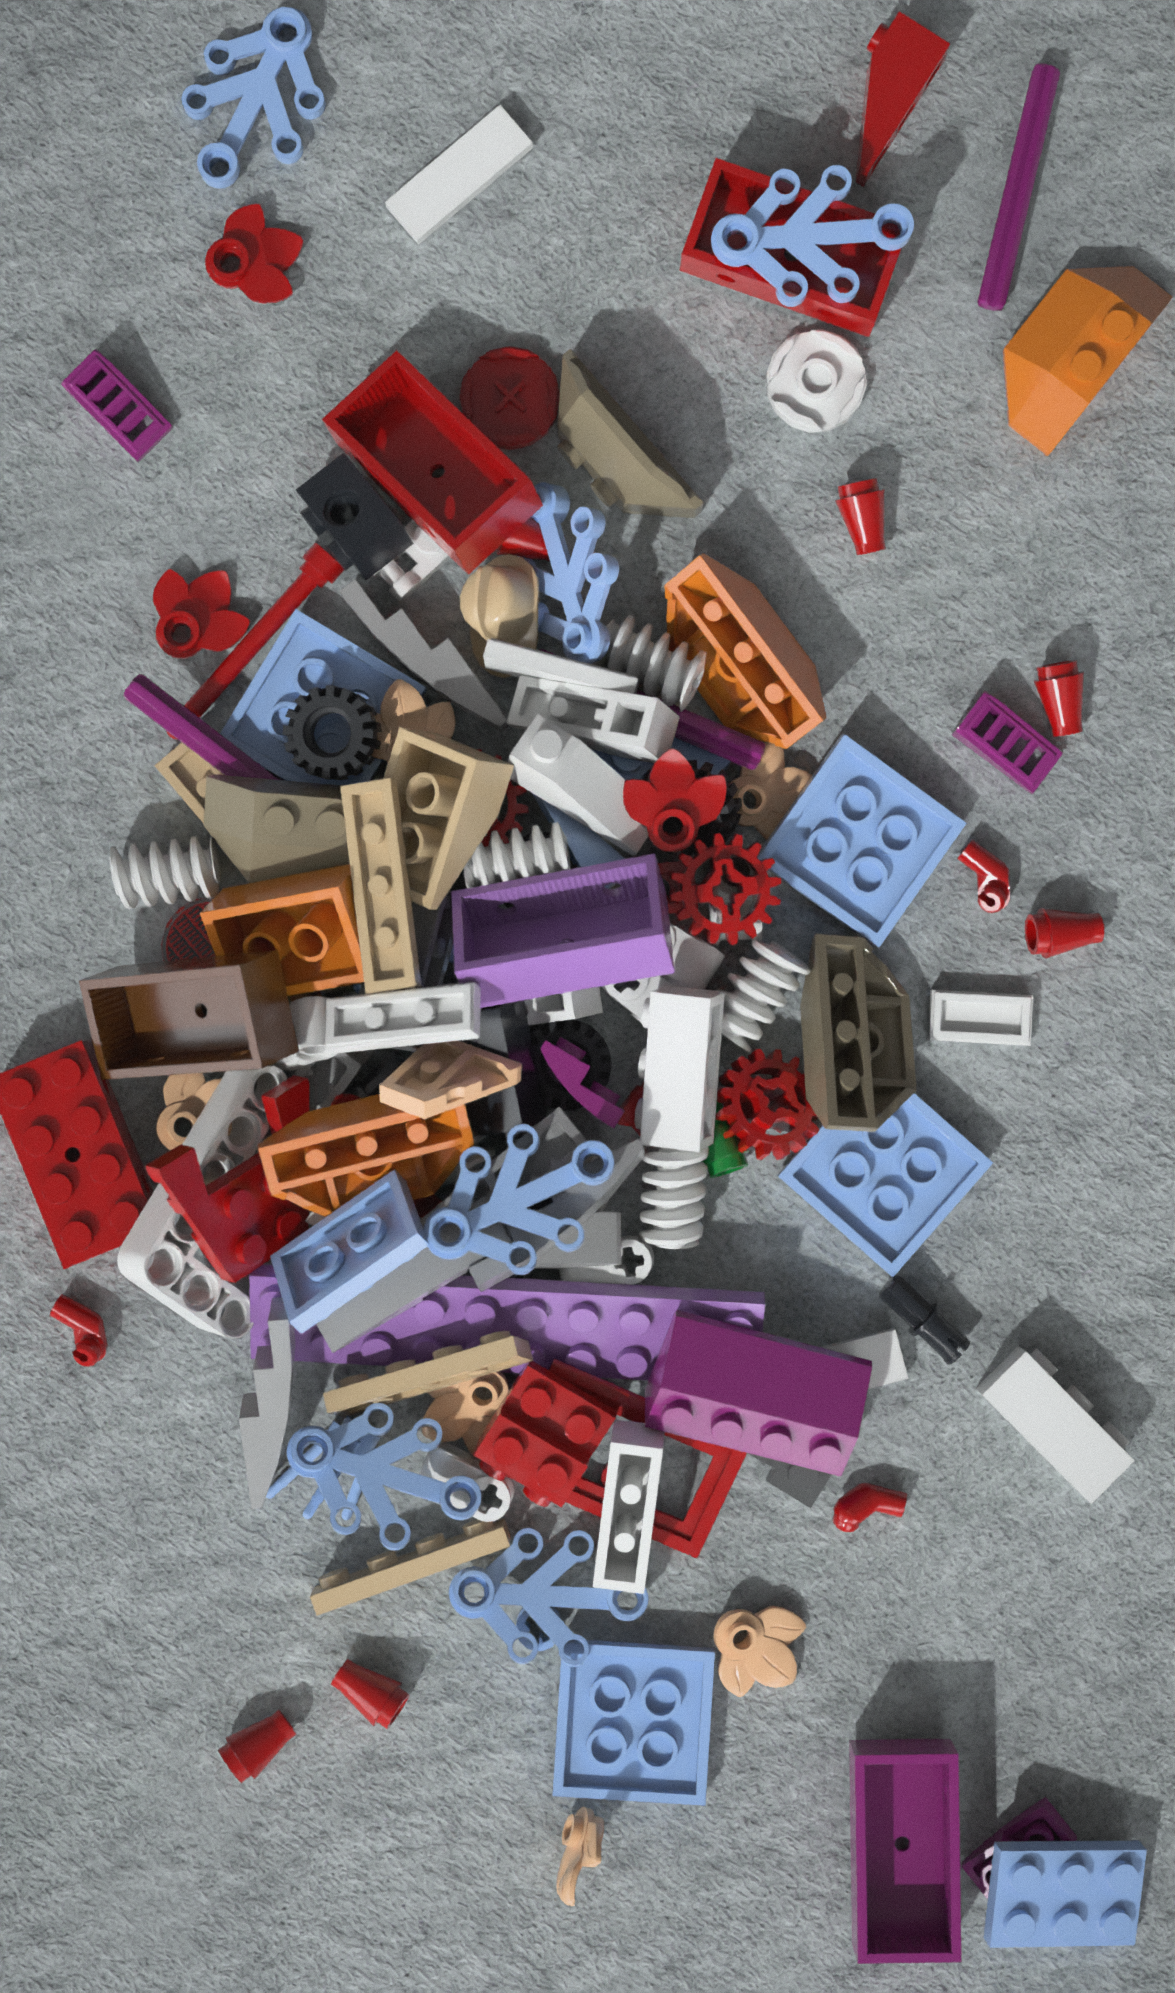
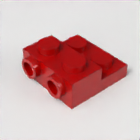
[474,1361,617,1508]

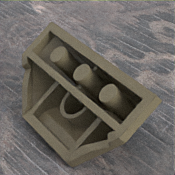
[557,348,704,518]
[204,774,350,883]
[800,934,917,1132]

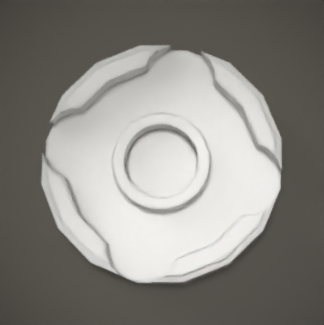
[766,329,867,433]

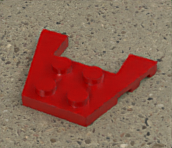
[146,1075,309,1283]

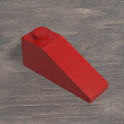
[855,11,951,187]

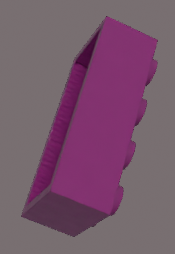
[849,1739,962,1964]

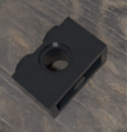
[296,453,414,581]

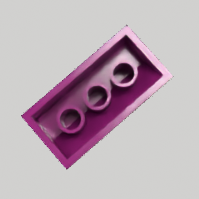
[645,1310,872,1477]

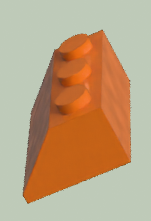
[200,864,364,996]

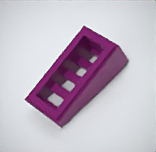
[61,349,174,463]
[951,690,1063,794]

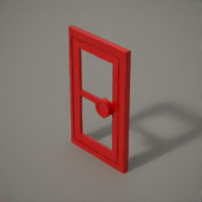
[507,1358,747,1559]

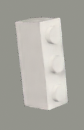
[635,985,725,1152]
[975,1346,1135,1504]
[593,1419,664,1594]

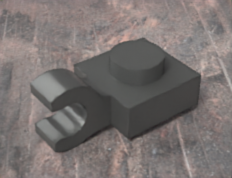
[748,1453,832,1508]

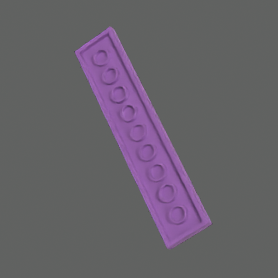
[249,1264,765,1380]

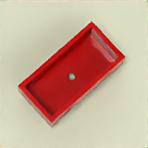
[680,158,901,337]
[322,350,543,575]
[0,1040,154,1269]

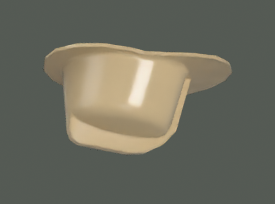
[460,554,539,678]

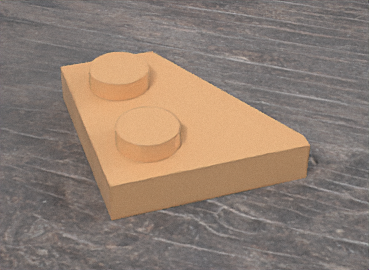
[380,1040,521,1119]

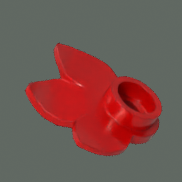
[205,203,304,304]
[153,569,250,659]
[623,748,726,852]

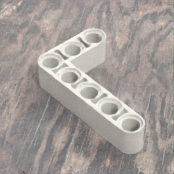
[117,1065,287,1339]

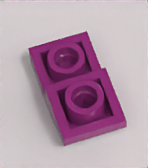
[541,1037,624,1128]
[961,1797,1077,1900]

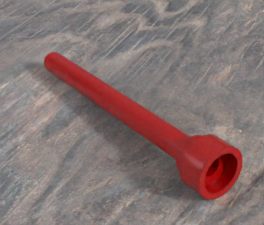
[166,542,345,739]

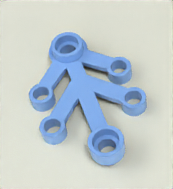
[181,7,326,189]
[711,165,914,307]
[518,482,619,664]
[423,1124,614,1275]
[287,1403,482,1551]
[449,1528,648,1667]

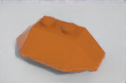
[1003,266,1173,456]
[664,553,827,749]
[258,1094,474,1217]

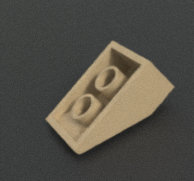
[383,727,514,910]

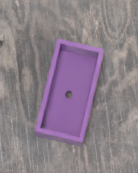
[451,854,675,1008]

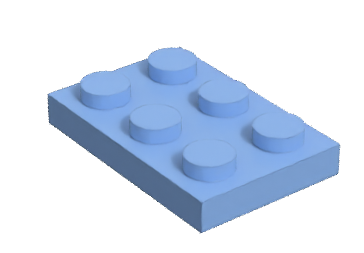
[270,1169,429,1334]
[983,1840,1147,1948]

